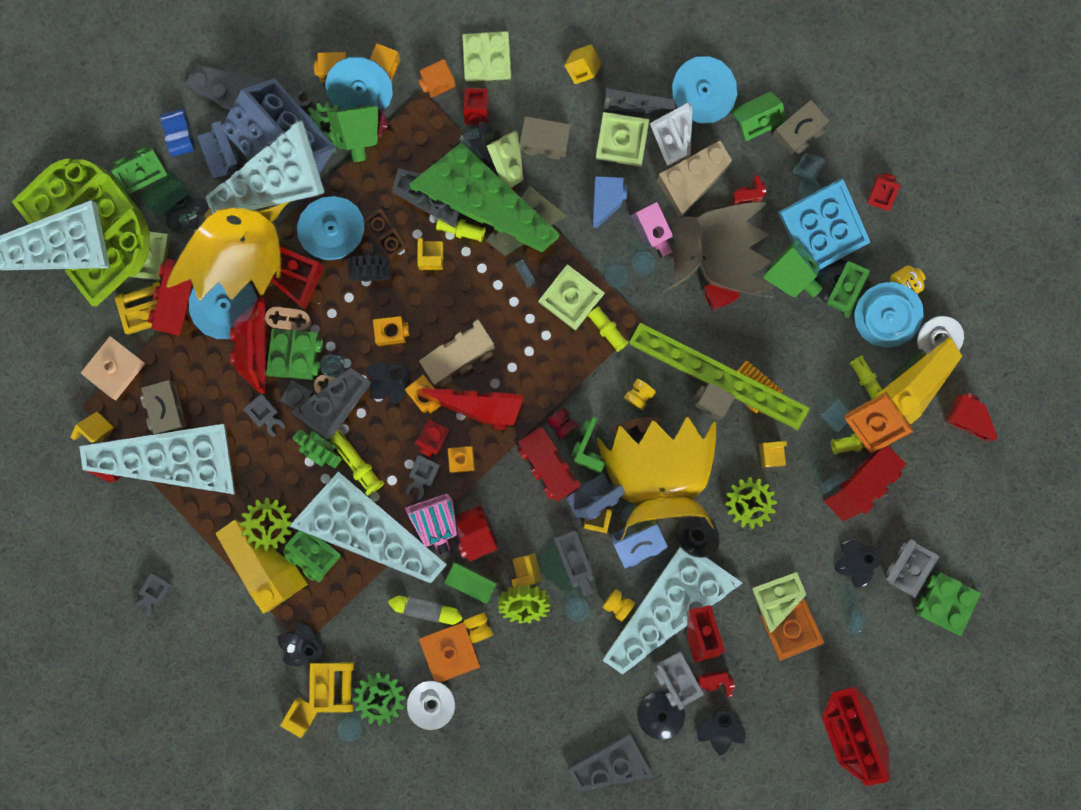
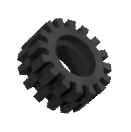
[348,255,391,282]

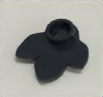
[469,122,502,167]
[165,190,209,233]
[365,362,409,405]
[835,540,881,587]
[277,622,323,667]
[697,707,746,756]

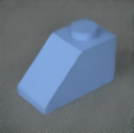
[593,177,627,228]

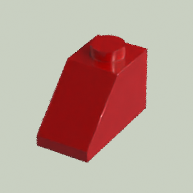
[945,393,997,442]
[687,605,725,663]

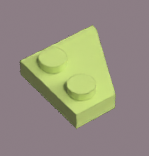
[487,130,524,188]
[752,572,806,633]

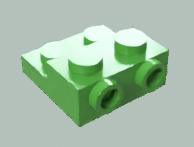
[266,329,323,381]
[916,572,981,636]

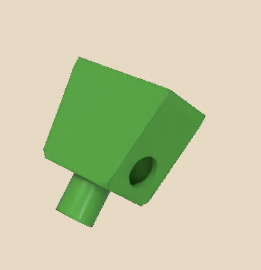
[327,105,378,162]
[763,239,823,298]

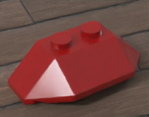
[230,298,266,393]
[822,687,890,786]

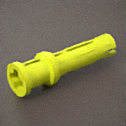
[330,429,385,496]

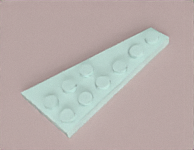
[206,121,324,214]
[290,472,447,583]

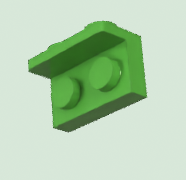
[111,146,168,195]
[283,530,341,583]

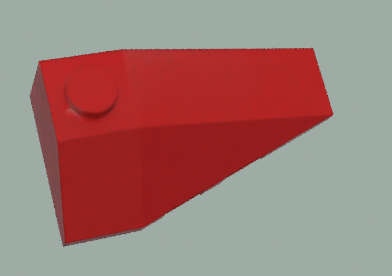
[417,388,523,430]

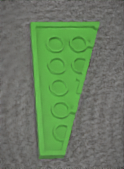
[410,142,559,252]

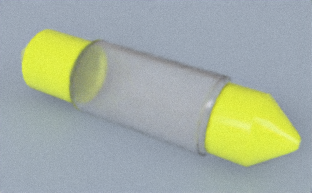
[388,595,463,625]

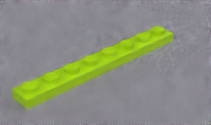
[629,323,810,431]

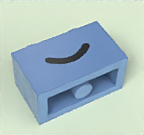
[609,519,668,568]

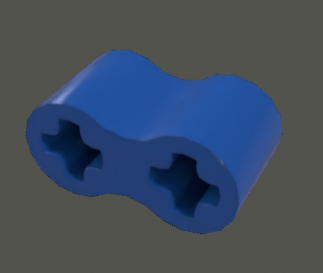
[160,109,196,157]

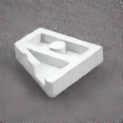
[650,103,693,166]

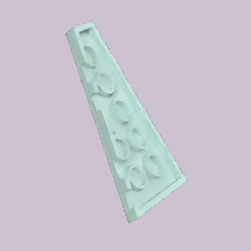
[0,200,110,270]
[79,424,235,494]
[602,547,742,674]

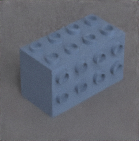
[221,78,336,174]

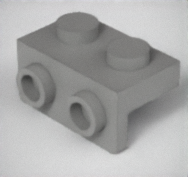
[886,539,939,598]
[654,651,704,710]

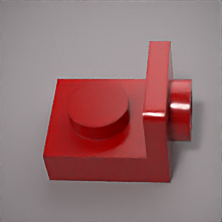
[463,88,488,125]
[867,172,901,211]
[731,175,766,206]
[415,419,450,457]
[696,670,735,697]

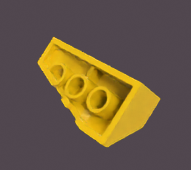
[876,337,962,425]
[215,520,308,614]

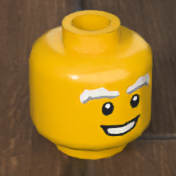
[890,265,925,294]

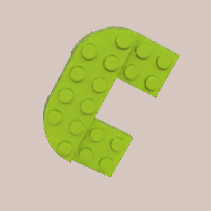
[12,158,150,307]

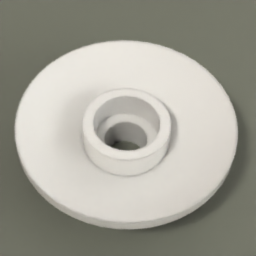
[917,316,964,356]
[407,681,455,730]

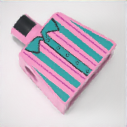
[630,202,673,258]
[405,493,457,554]

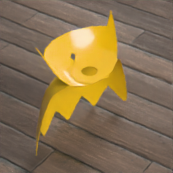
[167,202,289,300]
[597,417,716,540]

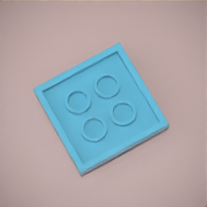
[778,179,870,269]

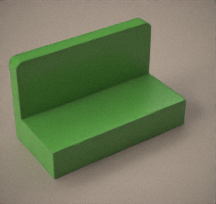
[730,92,787,141]
[827,261,870,319]
[444,561,497,604]

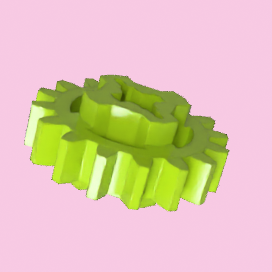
[724,477,777,529]
[240,498,292,551]
[498,584,550,624]

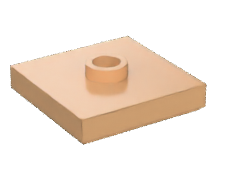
[81,336,146,400]

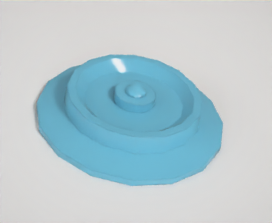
[672,56,737,124]
[325,57,393,110]
[297,196,365,260]
[189,282,258,339]
[854,282,924,348]

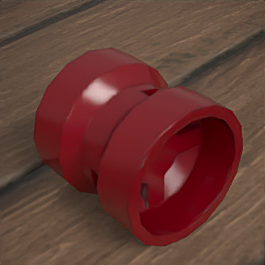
[547,407,579,440]

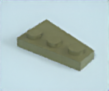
[486,187,567,257]

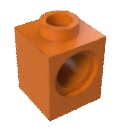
[418,59,456,98]

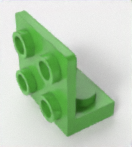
[571,416,605,473]

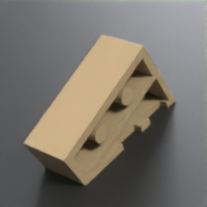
[657,141,732,217]
[419,320,495,387]

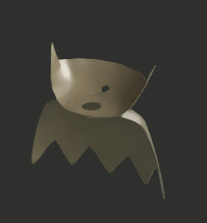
[663,202,775,298]

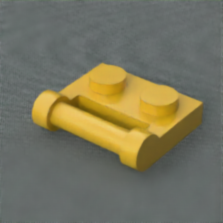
[115,281,161,335]
[309,662,354,712]

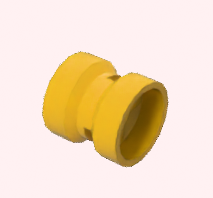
[623,378,656,411]
[602,589,635,622]
[464,612,494,643]

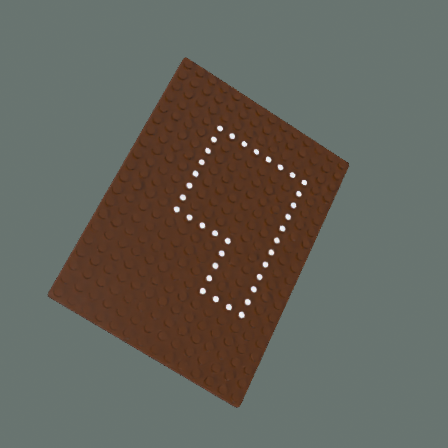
[83,93,643,636]

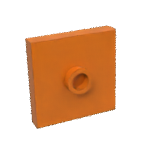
[844,392,913,454]
[760,598,824,661]
[419,622,481,682]

